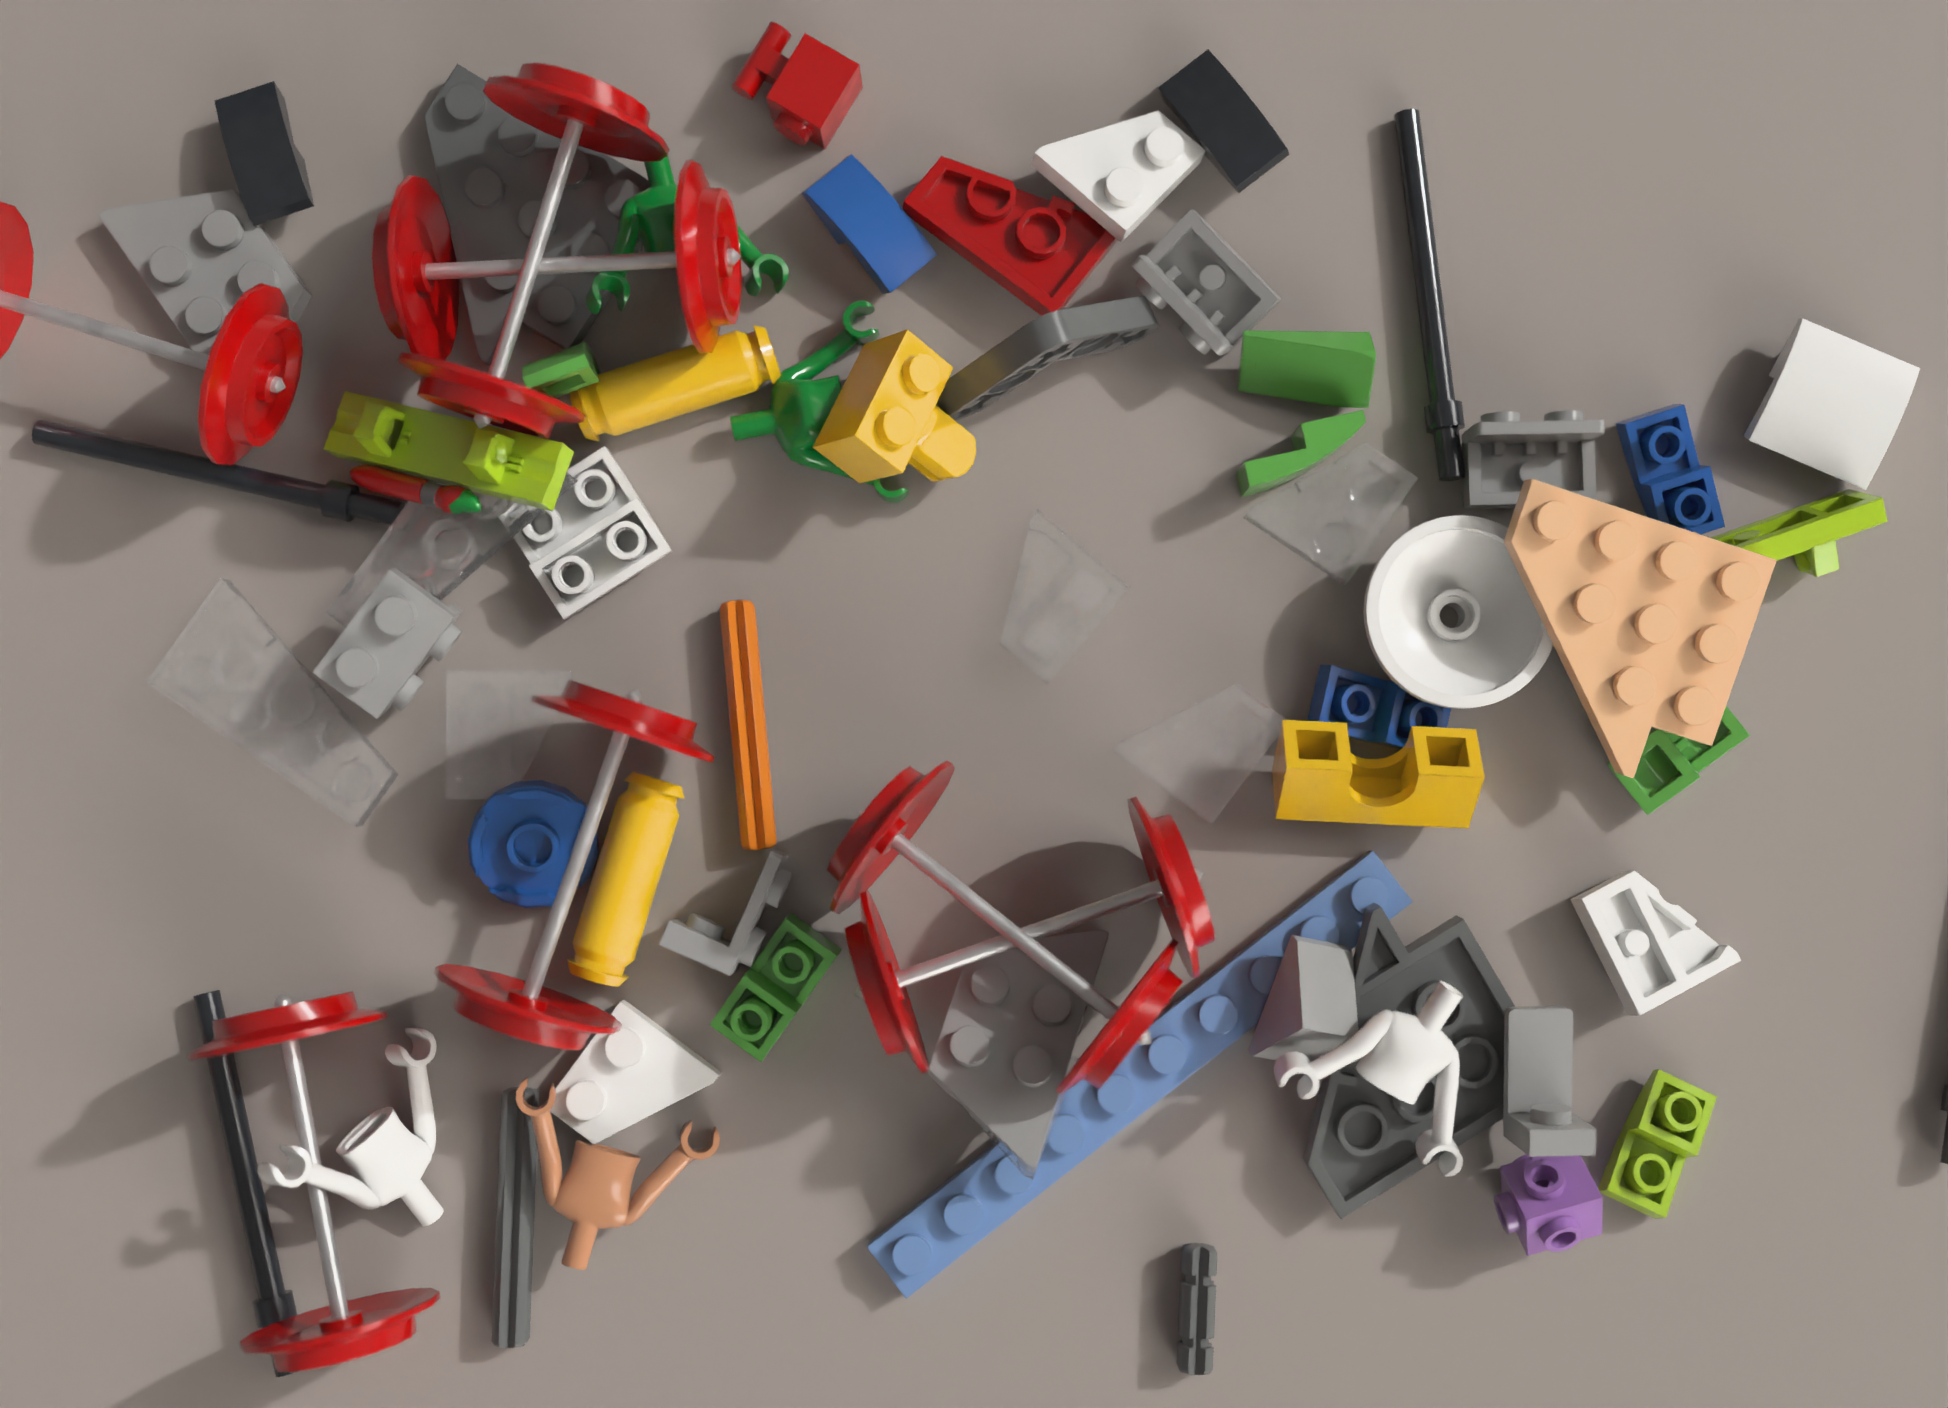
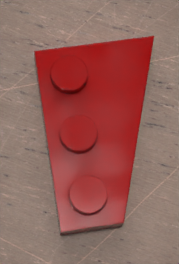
[902,156,1118,316]

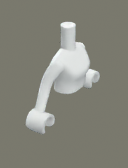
[1273,981,1463,1176]
[258,1028,444,1226]

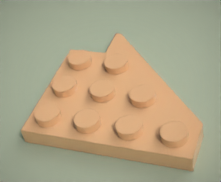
[1504,479,1776,778]

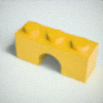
[1272,720,1485,829]

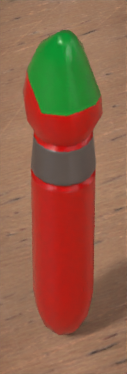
[349,465,482,514]

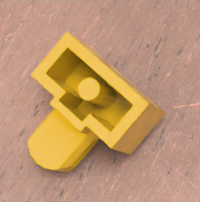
[813,329,976,483]

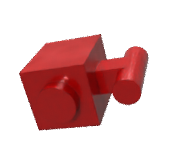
[731,22,863,150]

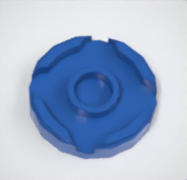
[467,780,599,908]

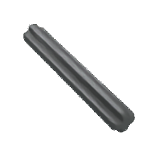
[491,1087,539,1348]

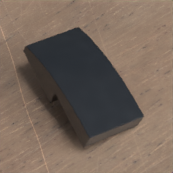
[1158,49,1289,193]
[214,81,314,226]

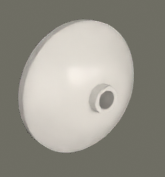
[1363,515,1553,709]

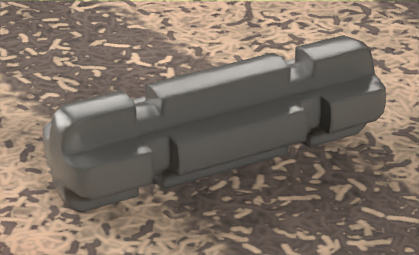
[1176,1243,1217,1375]

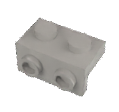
[1131,209,1282,355]
[1461,410,1605,509]
[312,567,463,719]

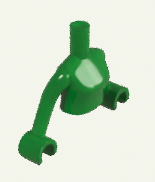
[586,155,789,314]
[730,301,909,503]

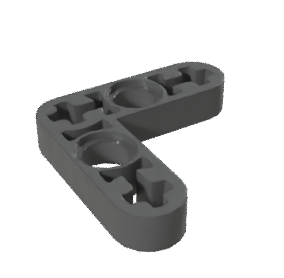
[937,296,1160,421]

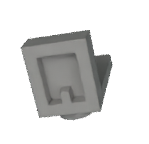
[659,850,792,976]
[1503,1006,1596,1157]

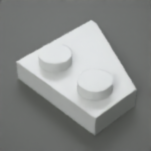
[1031,111,1206,243]
[1570,870,1741,1016]
[547,1000,722,1144]

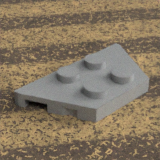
[98,189,312,355]
[929,930,1109,1173]

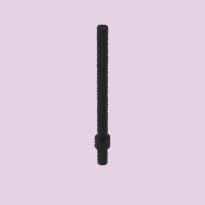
[1394,109,1465,482]
[32,420,406,527]
[193,990,298,1377]

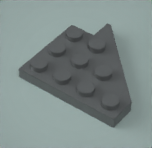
[424,64,650,366]
[1303,903,1515,1219]

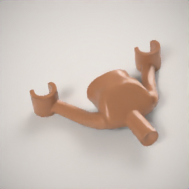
[516,1077,720,1270]

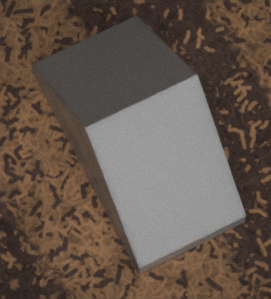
[1248,935,1359,1062]

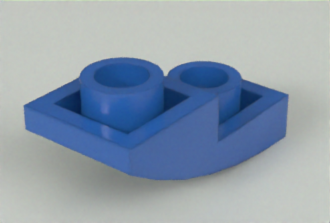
[801,154,937,294]
[1615,404,1725,535]
[1307,665,1451,750]

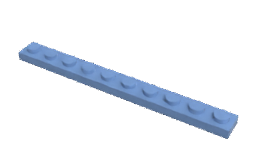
[867,851,1413,1299]

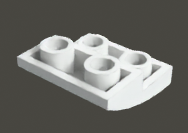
[1744,317,1920,490]
[498,446,672,620]

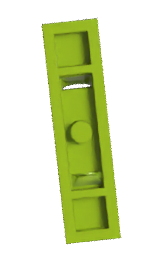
[323,391,574,512]
[1711,489,1888,577]

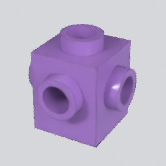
[1494,1154,1603,1256]

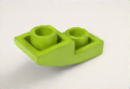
[1598,1069,1717,1219]

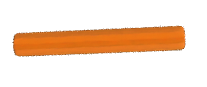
[719,600,777,851]

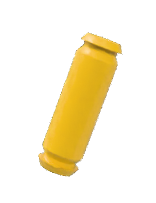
[569,325,781,441]
[567,772,685,987]

